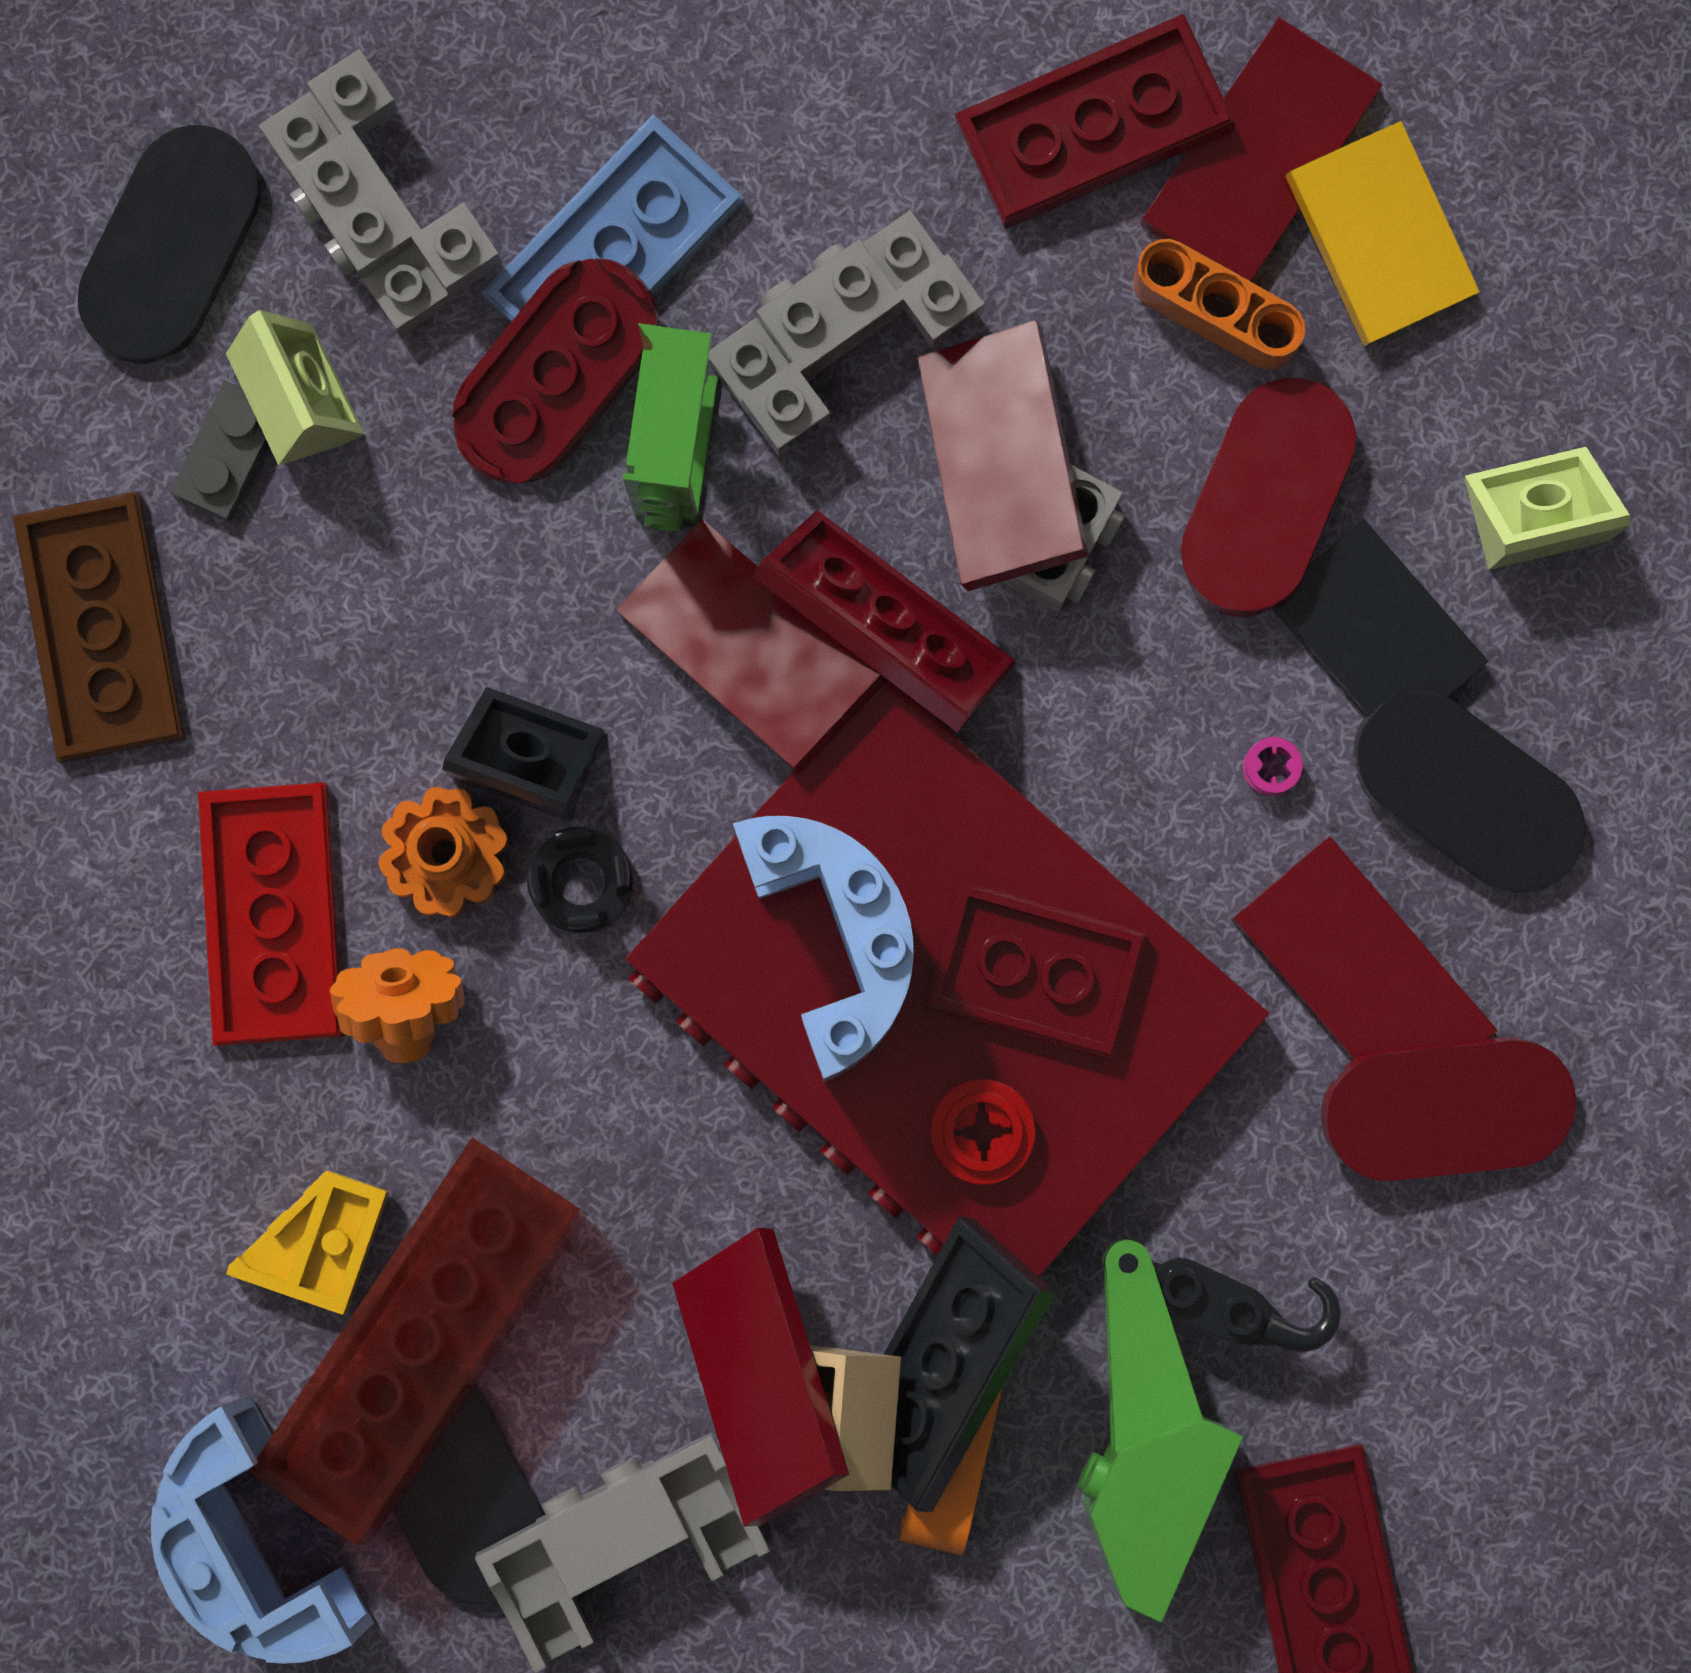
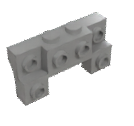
[258,49,503,337]
[708,210,985,457]
[475,1432,770,1673]

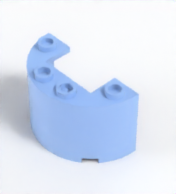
[733,816,913,1082]
[151,1395,374,1664]

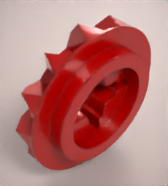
[930,1079,1035,1184]

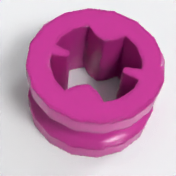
[1243,737,1303,796]

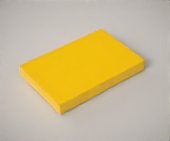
[1285,121,1480,347]

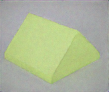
[226,310,365,465]
[1465,447,1630,570]

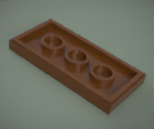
[13,491,185,764]

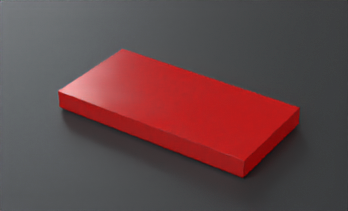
[198,782,343,1046]

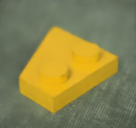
[226,1171,390,1315]

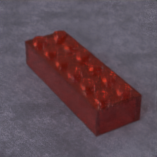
[248,1137,589,1546]

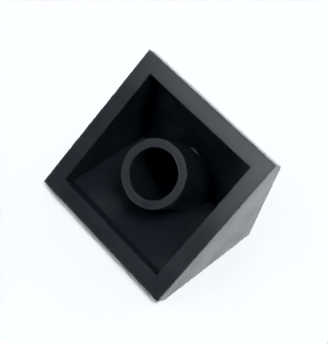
[442,687,604,822]

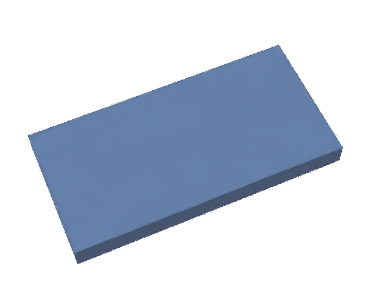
[481,114,745,323]

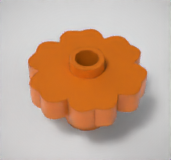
[378,787,509,918]
[330,948,465,1063]

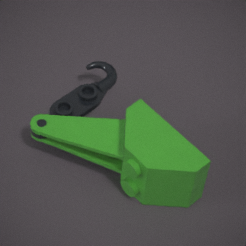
[1077,1239,1341,1623]

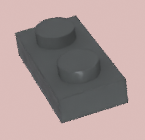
[170,380,268,522]

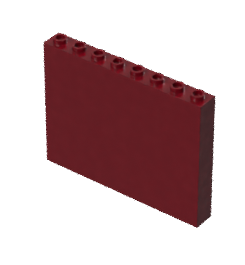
[625,676,1270,1276]

